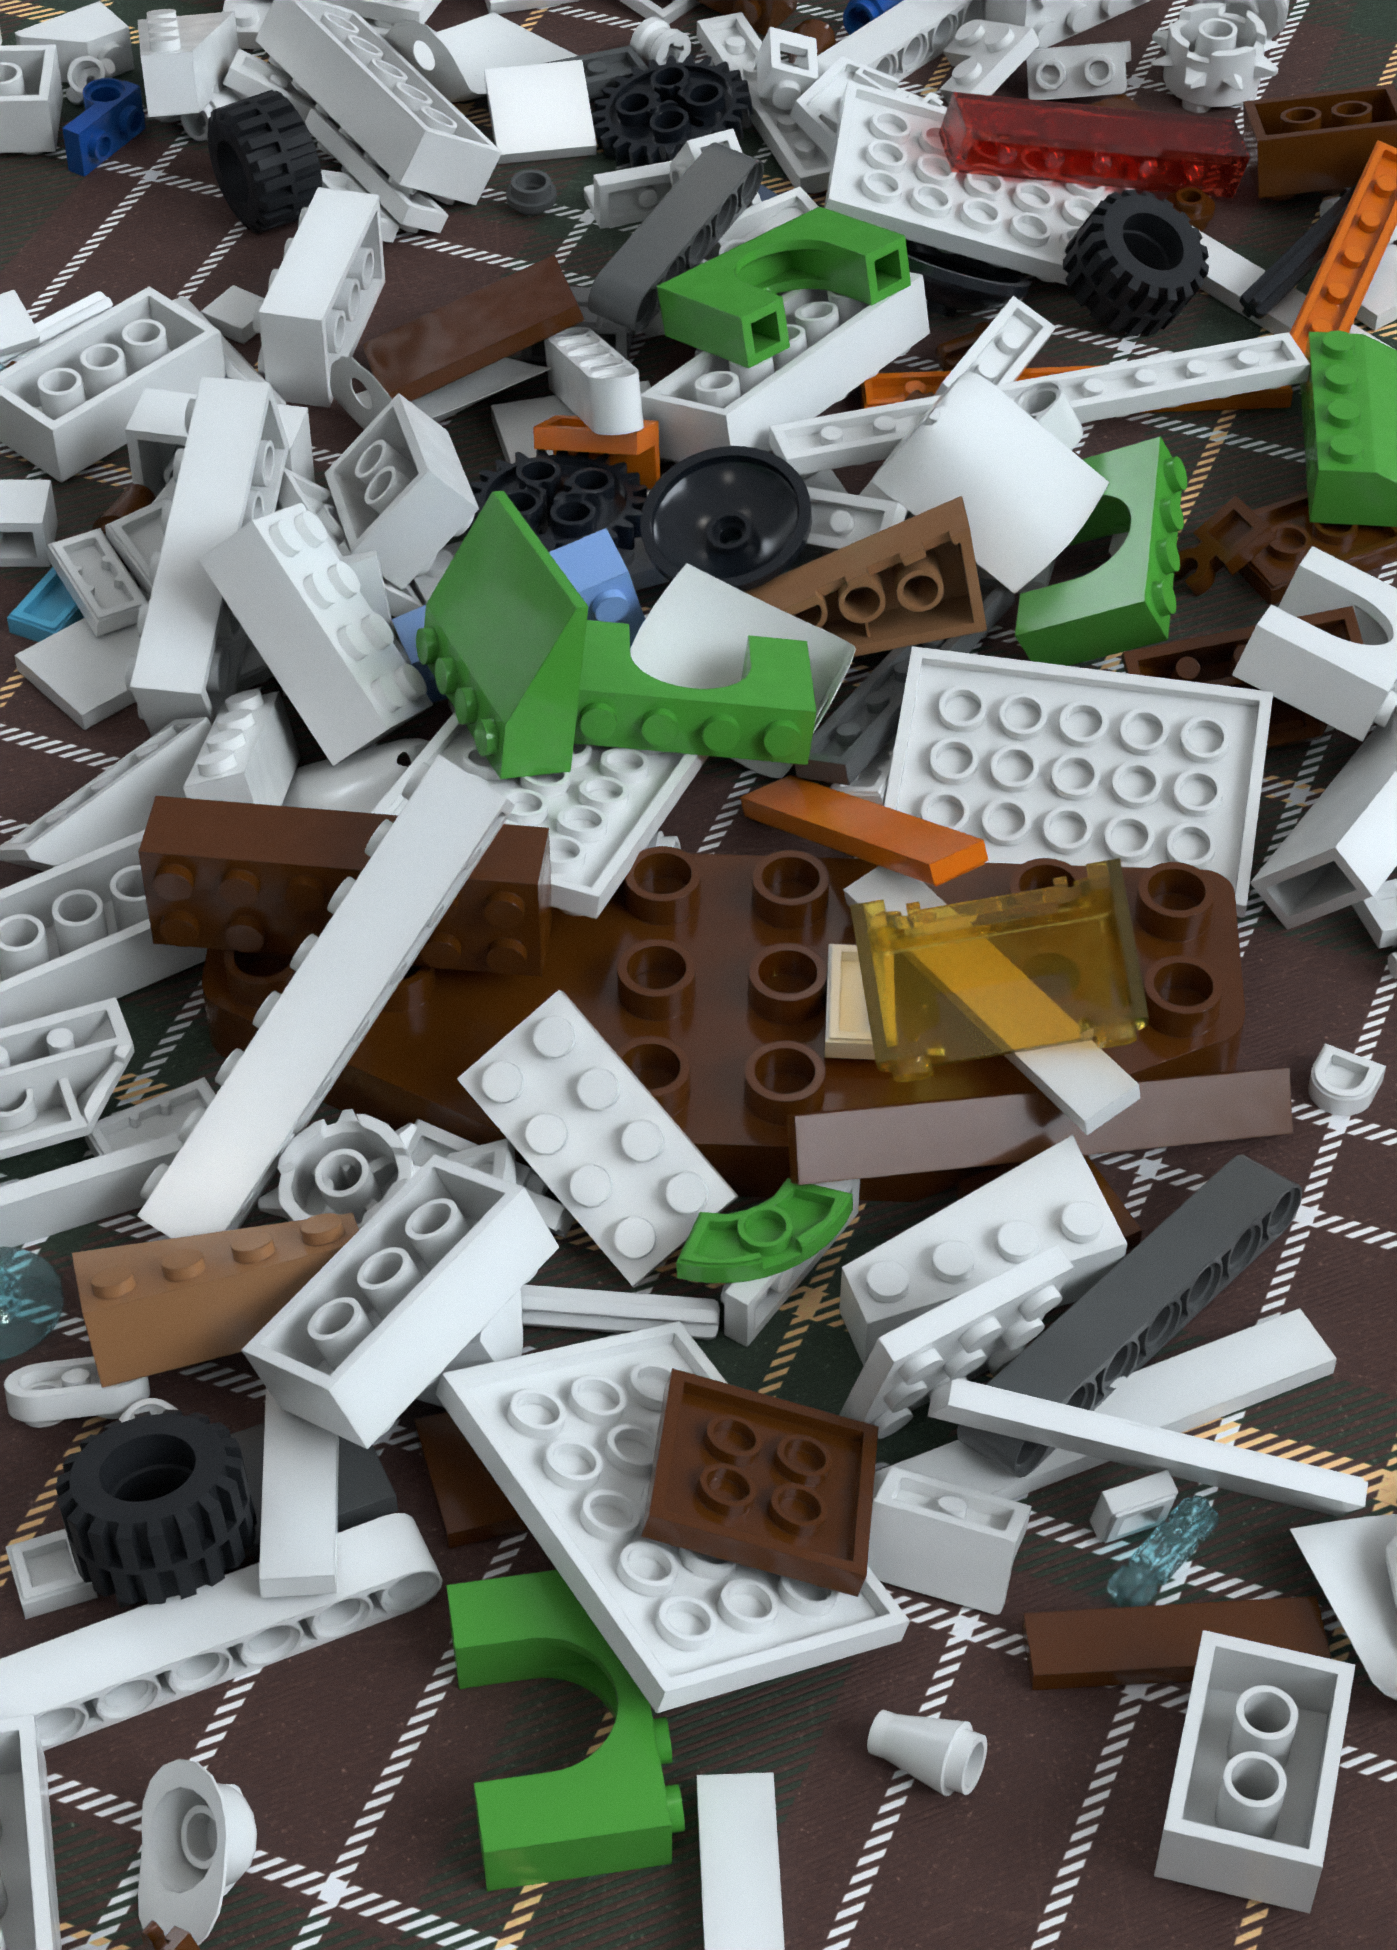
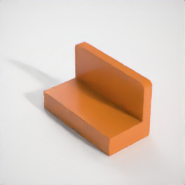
[533,415,661,489]

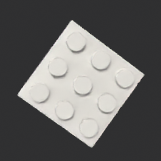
[839,1244,1074,1439]

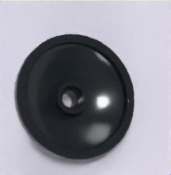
[906,239,1031,317]
[640,446,812,591]

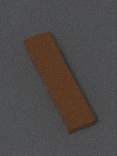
[1022,1596,1331,1690]

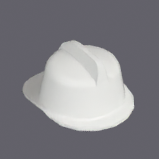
[138,1759,257,1946]

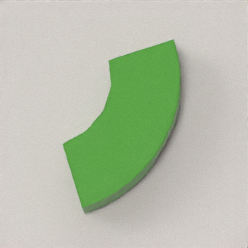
[676,1178,853,1283]

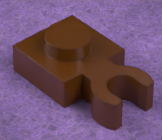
[1174,495,1276,596]

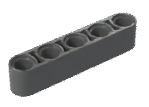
[588,142,764,332]

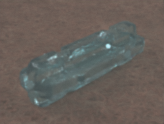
[1107,1495,1219,1607]

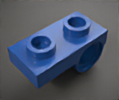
[62,78,146,177]

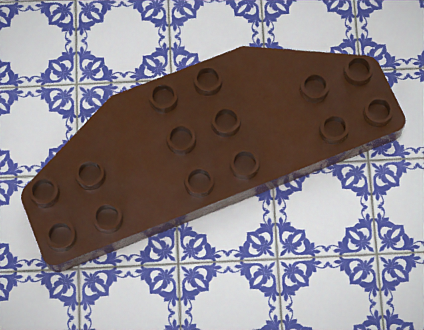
[202,846,1245,1202]

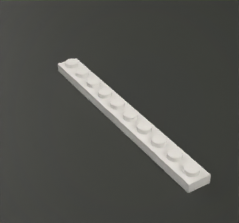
[769,332,1310,475]

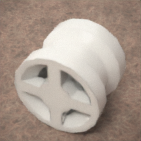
[630,17,691,66]

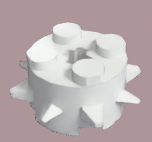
[1151,2,1279,113]
[258,1109,421,1230]

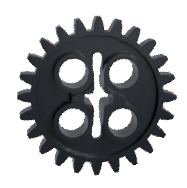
[592,54,754,168]
[466,449,647,552]

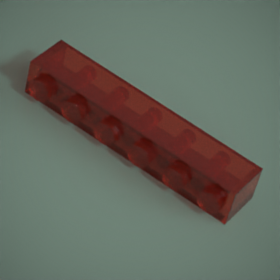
[938,92,1251,198]

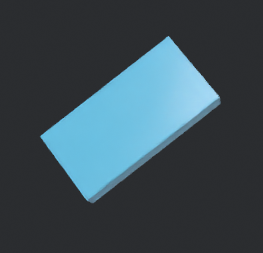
[7,567,85,642]

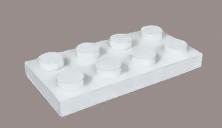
[457,990,739,1286]

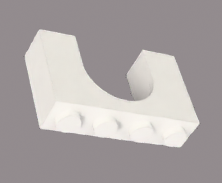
[1232,546,1397,742]

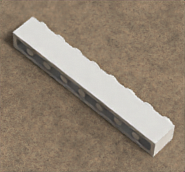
[137,754,515,1239]

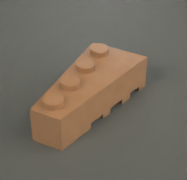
[743,496,987,657]
[72,1213,359,1388]

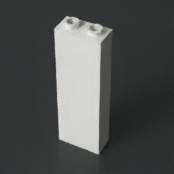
[1250,706,1397,930]

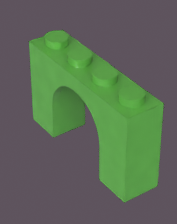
[657,206,911,368]
[1015,436,1187,666]
[574,620,817,765]
[447,1570,685,1891]

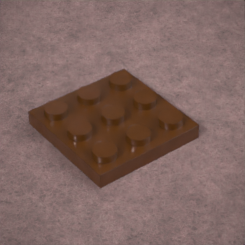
[641,1368,879,1597]

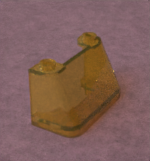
[850,858,1149,1082]

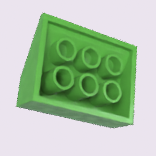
[1300,331,1397,527]
[416,491,588,779]

